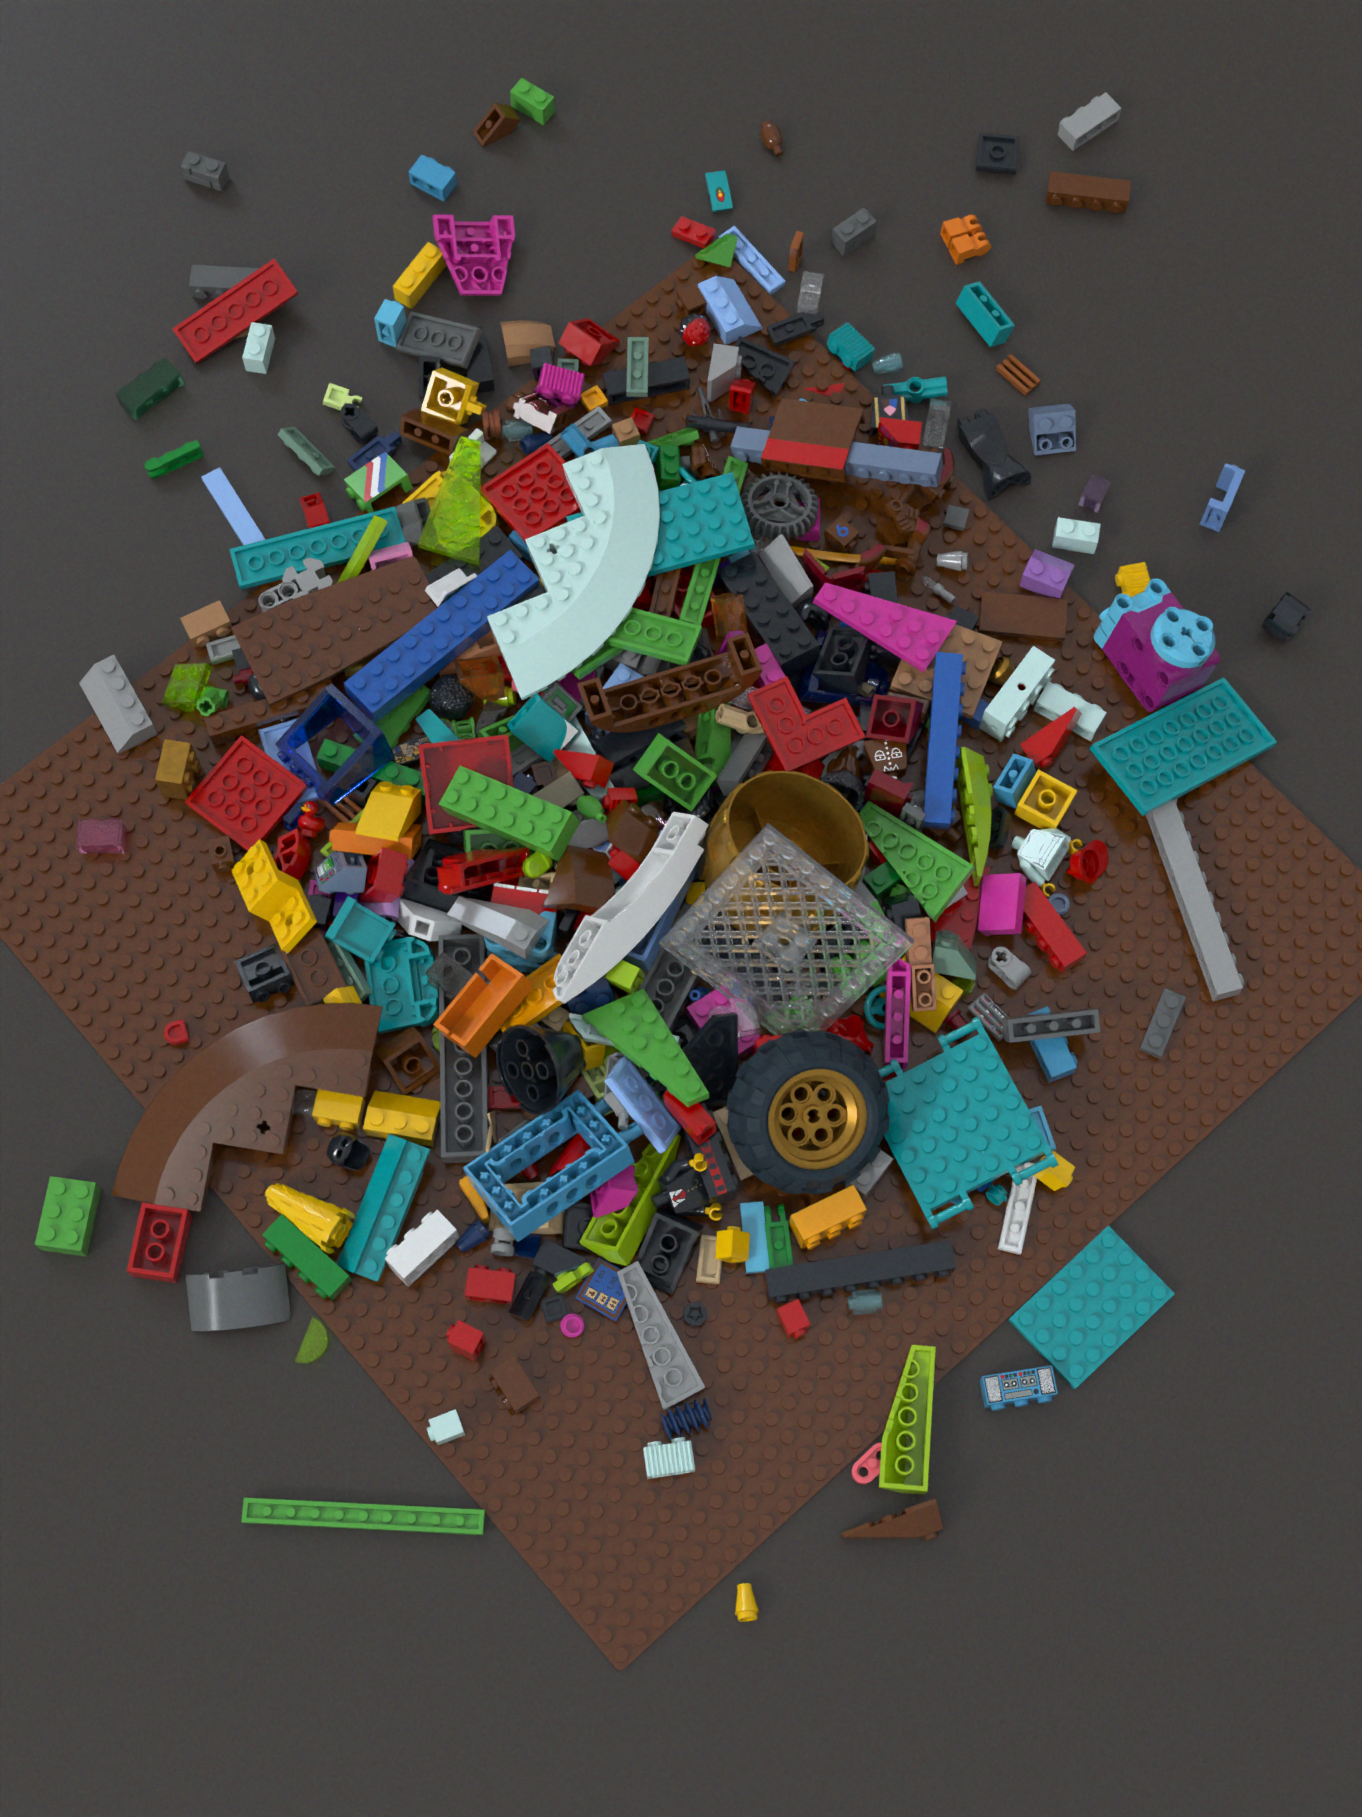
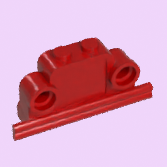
[437,847,530,895]

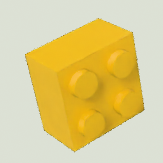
[1014,769,1078,829]

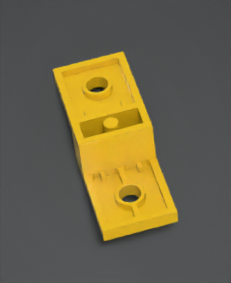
[231,839,317,953]

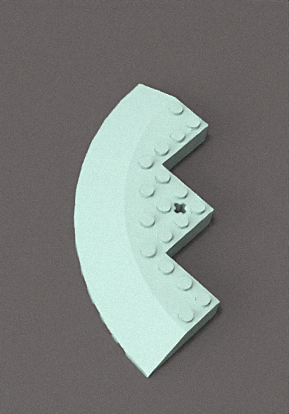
[487,444,660,700]

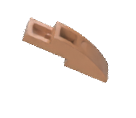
[439,630,502,677]
[904,917,936,1011]

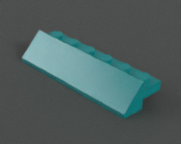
[337,1134,431,1282]

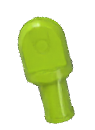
[522,852,555,878]

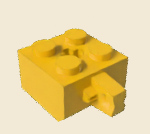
[421,368,487,425]

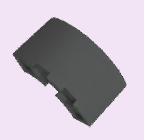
[186,1264,291,1331]

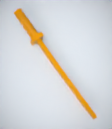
[790,546,897,568]

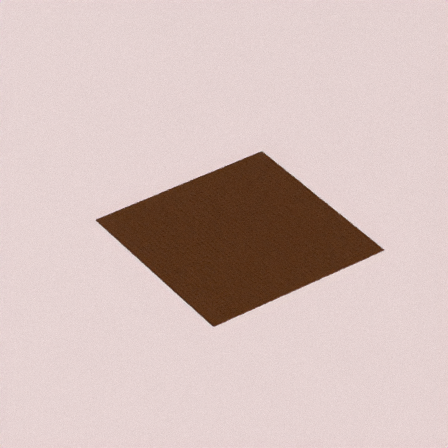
[0,242,1362,1671]

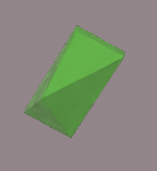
[695,234,737,267]

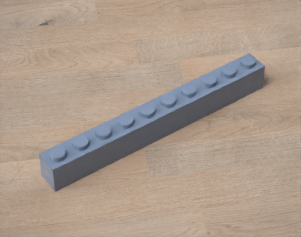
[730,426,944,487]

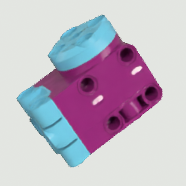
[1094,578,1220,712]

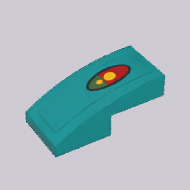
[705,170,733,213]

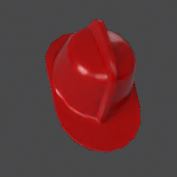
[1066,840,1109,884]

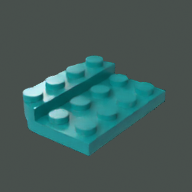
[364,937,439,1034]

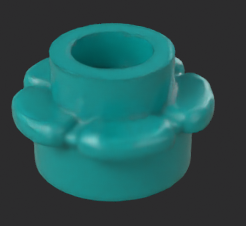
[985,1184,1007,1206]

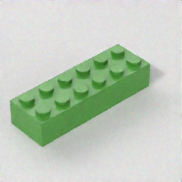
[439,766,580,861]

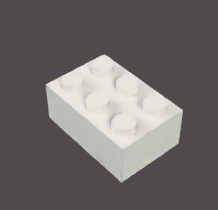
[385,1210,459,1287]

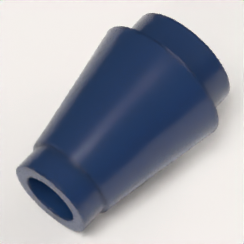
[520,432,552,455]
[455,1220,491,1253]

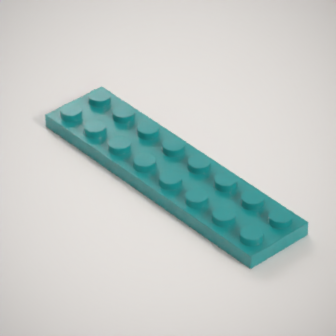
[229,507,406,590]

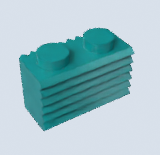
[827,322,875,372]

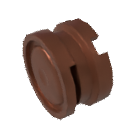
[482,409,502,440]

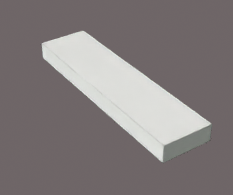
[998,1162,1037,1255]

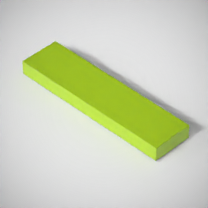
[337,515,388,583]

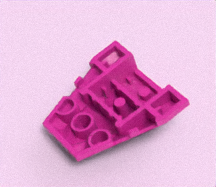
[432,215,515,296]

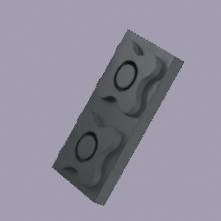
[395,311,482,369]

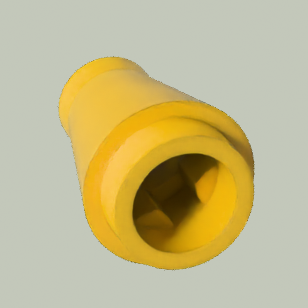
[735,1583,759,1622]

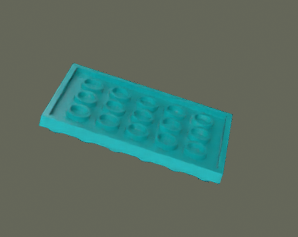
[1008,1225,1175,1390]

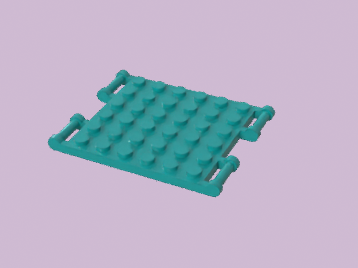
[878,1016,1059,1229]

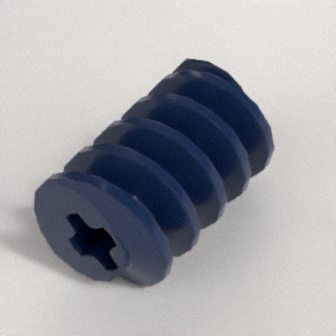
[659,1398,712,1440]

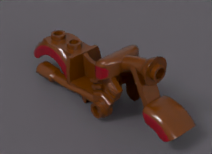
[854,447,957,576]

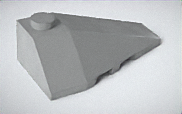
[447,896,550,959]

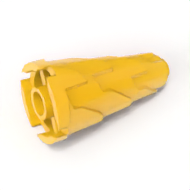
[265,1183,355,1254]

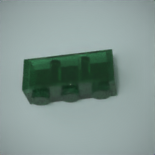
[116,357,184,420]

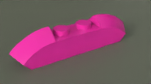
[884,957,911,1069]

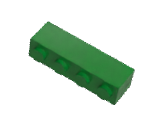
[262,1214,352,1301]

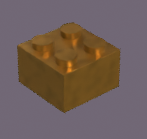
[155,739,200,800]

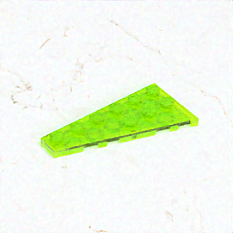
[418,436,481,566]

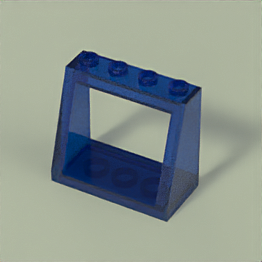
[275,683,394,806]

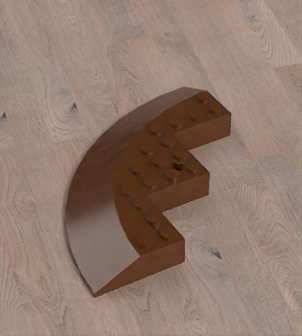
[112,1003,383,1212]

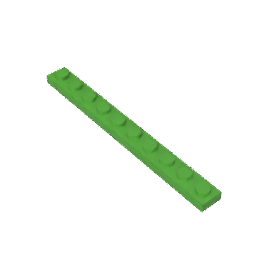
[679,456,748,626]
[241,1498,485,1535]

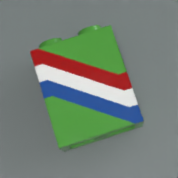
[344,452,413,513]

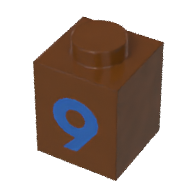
[825,516,859,553]

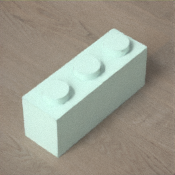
[1033,682,1107,741]

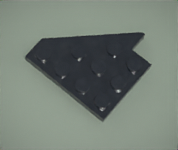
[651,1012,738,1107]

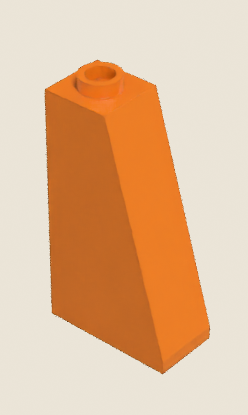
[329,822,422,860]

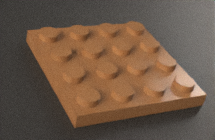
[890,624,1003,719]

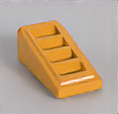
[459,1176,489,1224]

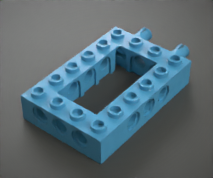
[463,1090,643,1242]

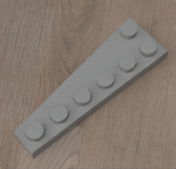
[617,1261,705,1410]

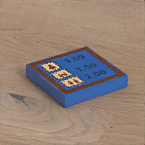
[575,1258,627,1322]

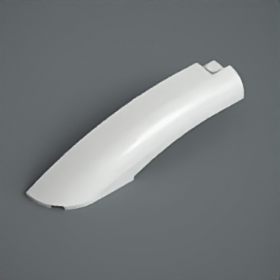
[553,812,708,1003]

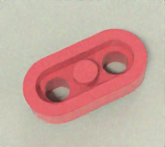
[851,1443,882,1485]

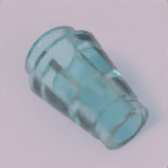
[872,352,903,374]

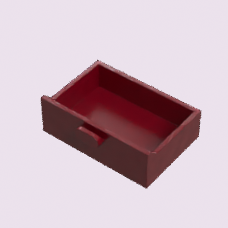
[862,769,913,818]

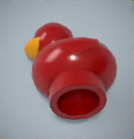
[298,800,325,839]

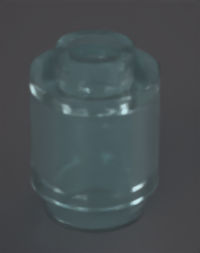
[502,418,533,442]
[848,1289,883,1315]

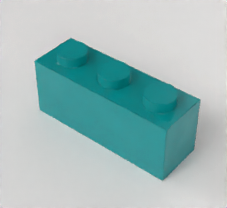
[956,281,1015,347]

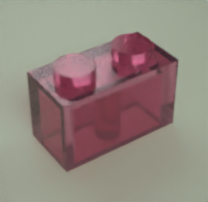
[76,818,127,853]

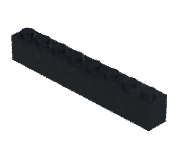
[764,1240,956,1304]

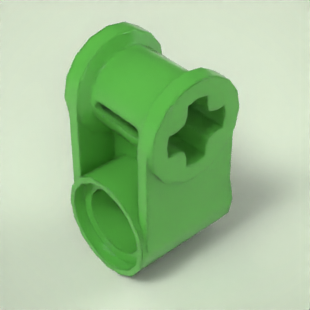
[452,717,476,740]

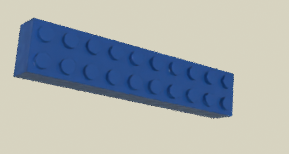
[344,550,540,723]

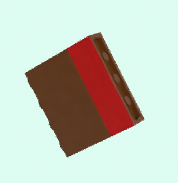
[761,398,865,483]

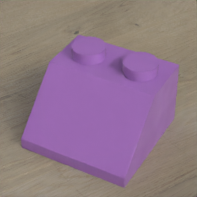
[1020,549,1075,599]

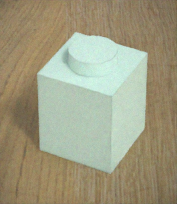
[427,1409,465,1445]

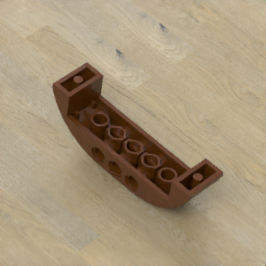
[577,632,762,733]

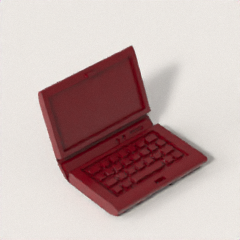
[802,549,865,594]

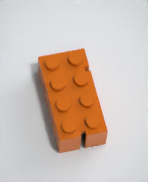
[433,953,534,1058]

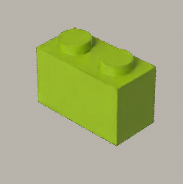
[605,960,646,994]

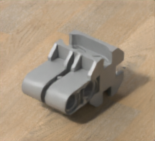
[259,557,334,613]

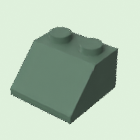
[931,930,976,980]

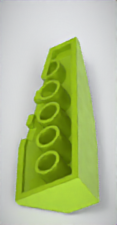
[955,747,993,886]
[580,1135,681,1266]
[879,1345,936,1495]

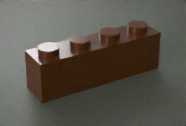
[1045,171,1131,213]

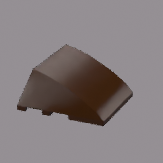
[542,845,616,914]

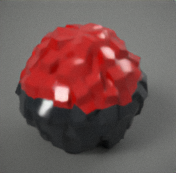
[678,313,711,347]

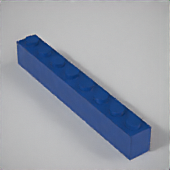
[923,652,966,830]

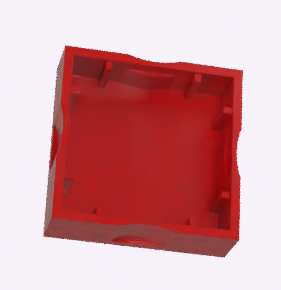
[418,734,514,834]

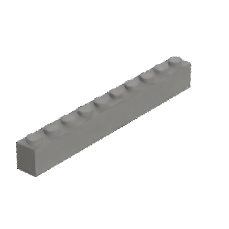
[1146,799,1244,1001]

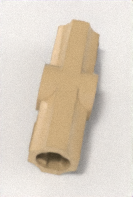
[715,704,765,735]

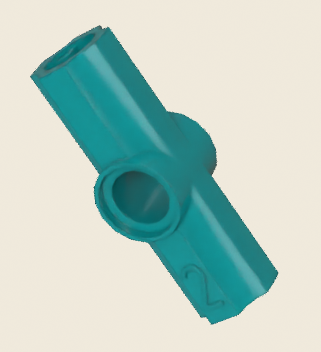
[883,377,948,404]

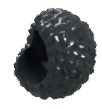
[429,674,475,721]
[820,769,865,811]

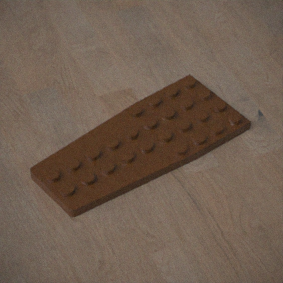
[231,556,438,706]

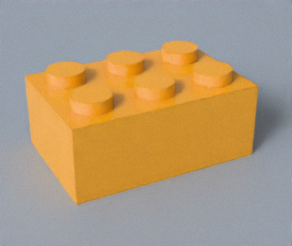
[789,1185,867,1250]

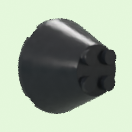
[496,1025,586,1115]

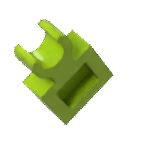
[553,1262,594,1294]

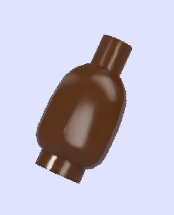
[760,120,783,157]

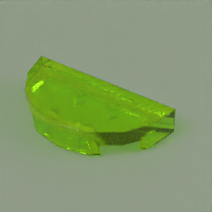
[295,1317,328,1364]

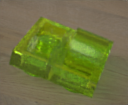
[162,663,212,712]

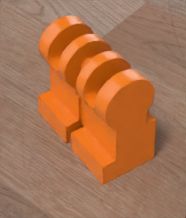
[940,214,991,265]

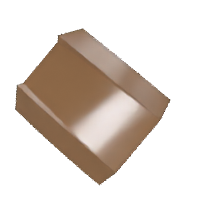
[500,320,555,367]

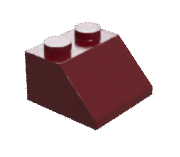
[866,694,923,744]

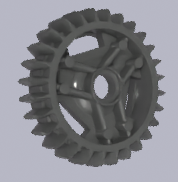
[741,472,819,543]

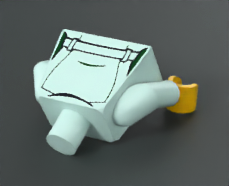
[1012,828,1082,899]

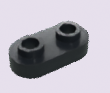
[989,807,1011,851]

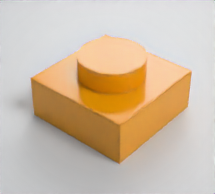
[580,385,608,412]

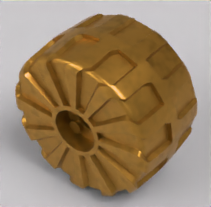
[698,771,869,943]

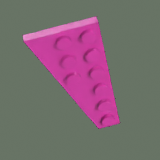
[813,583,957,673]

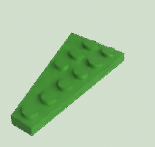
[859,801,975,922]
[582,989,709,1107]

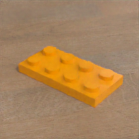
[500,953,563,1032]

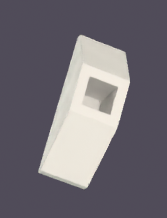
[397,898,462,941]

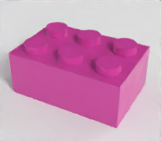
[686,984,760,1061]

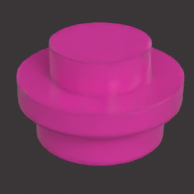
[560,1313,584,1338]

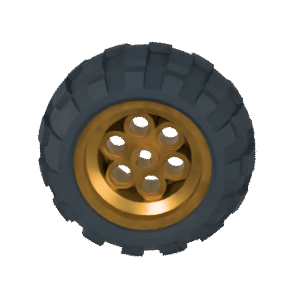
[726,1030,890,1195]

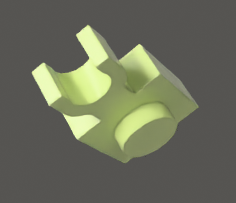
[323,383,362,410]

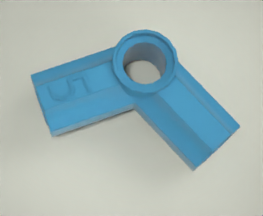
[560,424,619,459]

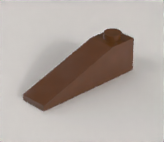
[841,1498,943,1541]

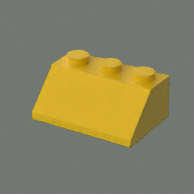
[879,956,963,1034]
[363,1090,441,1147]

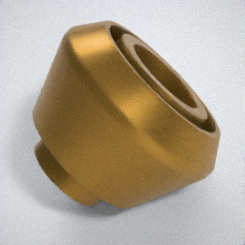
[988,657,1015,685]

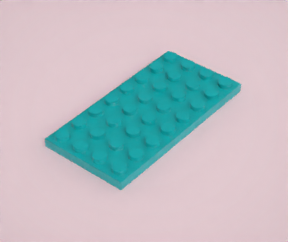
[566,472,755,577]
[1090,677,1277,816]

